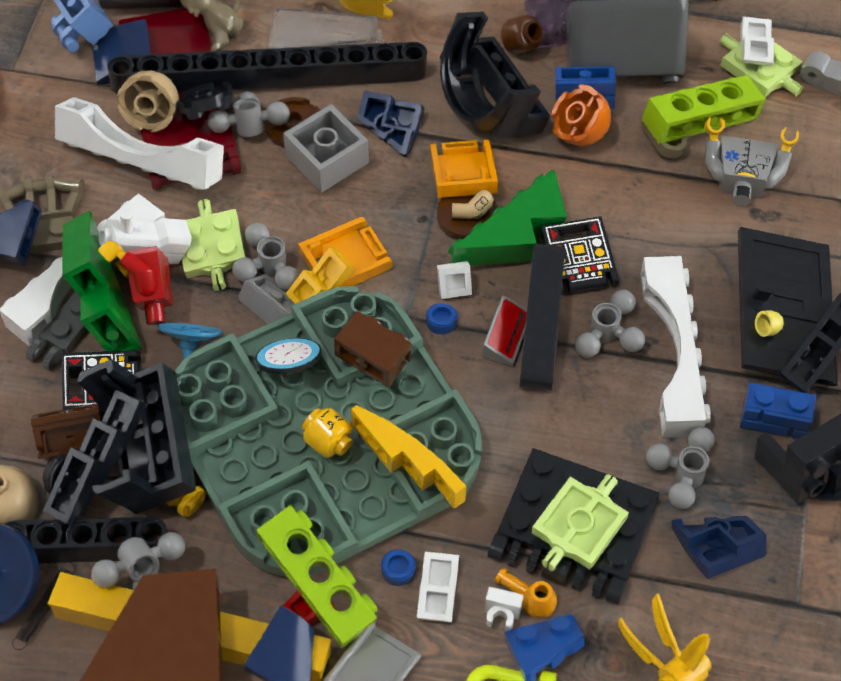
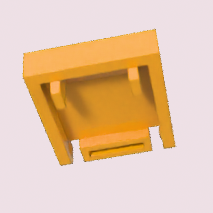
[430,139,498,198]
[298,217,393,287]

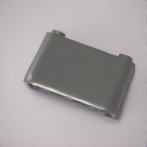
[566,0,689,83]

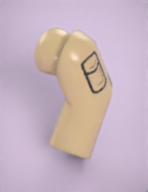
[452,190,494,219]

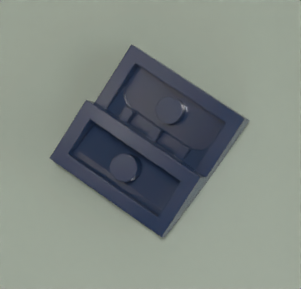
[92,19,151,85]

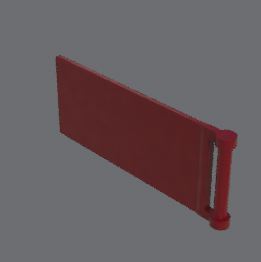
[119,8,242,190]

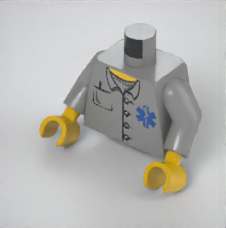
[704,117,799,206]

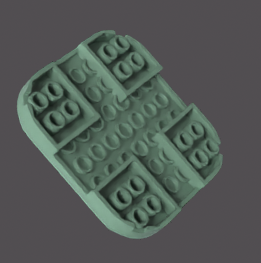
[175,286,482,577]

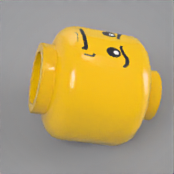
[302,408,353,458]

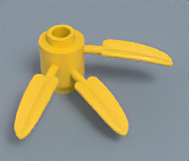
[618,593,712,681]

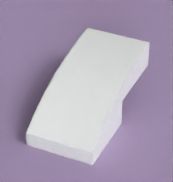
[740,17,774,66]
[417,552,459,623]

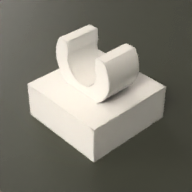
[437,261,472,299]
[485,587,523,631]

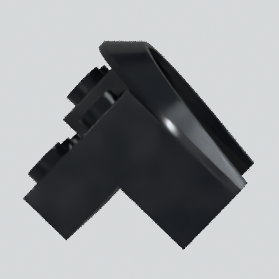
[439,11,551,139]
[78,359,196,514]
[755,414,841,502]

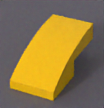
[286,247,355,304]

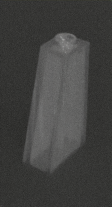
[267,8,383,49]

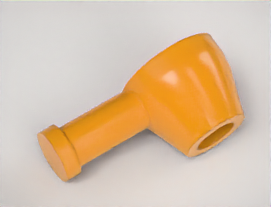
[494,567,557,619]

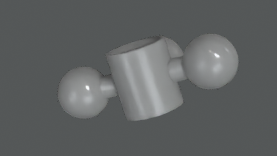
[207,92,290,137]
[232,222,299,291]
[575,289,645,358]
[646,427,715,509]
[91,532,185,590]

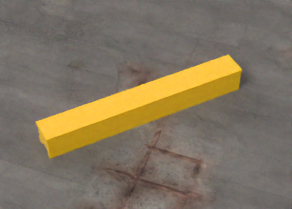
[48,572,332,681]

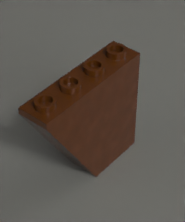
[80,569,223,681]

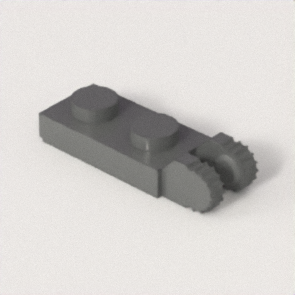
[26,291,88,370]

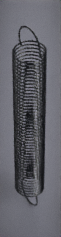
[12,562,76,650]

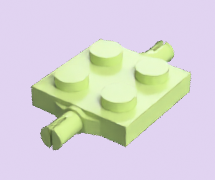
[720,33,804,97]
[182,199,246,291]
[532,474,629,571]

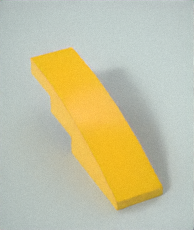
[351,405,467,509]

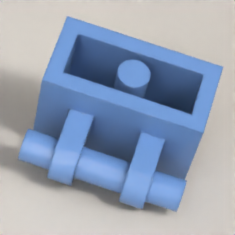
[51,0,113,52]

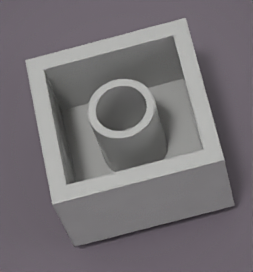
[283,104,369,193]

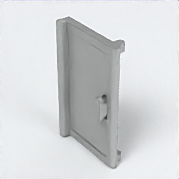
[323,624,422,681]

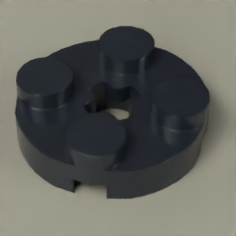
[176,82,234,120]

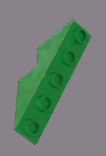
[448,170,567,266]
[62,211,142,351]

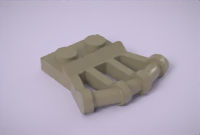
[0,175,85,254]

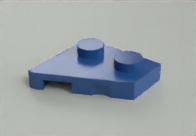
[505,614,585,681]

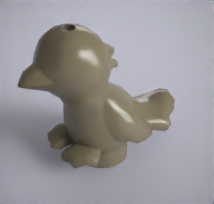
[181,0,244,51]

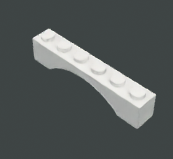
[55,97,224,190]
[0,193,165,347]
[640,256,710,438]

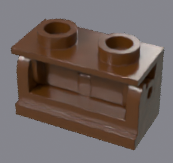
[334,311,412,388]
[31,403,103,462]

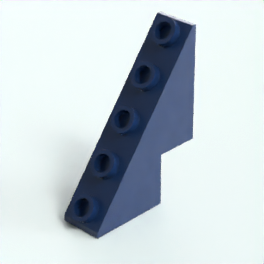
[0,200,42,266]

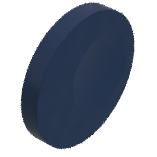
[0,524,39,625]

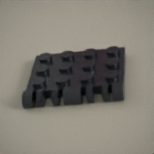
[487,448,660,605]

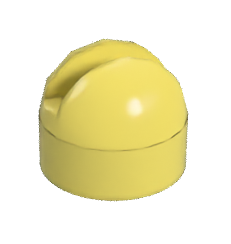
[755,310,784,337]

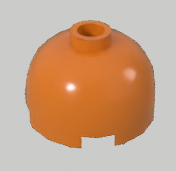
[551,84,611,147]

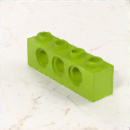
[641,75,766,144]
[256,505,378,649]

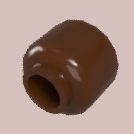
[501,15,543,55]

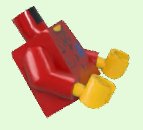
[98,241,173,325]

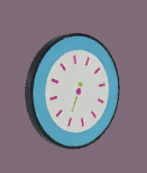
[256,338,322,377]

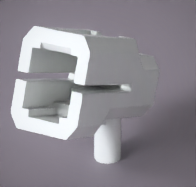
[99,209,192,265]

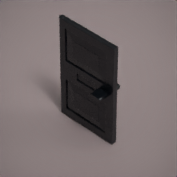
[738,227,838,387]

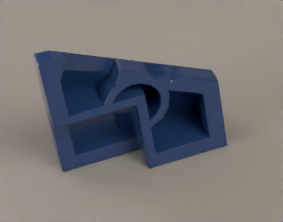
[357,91,425,157]
[672,516,767,579]
[244,605,314,681]

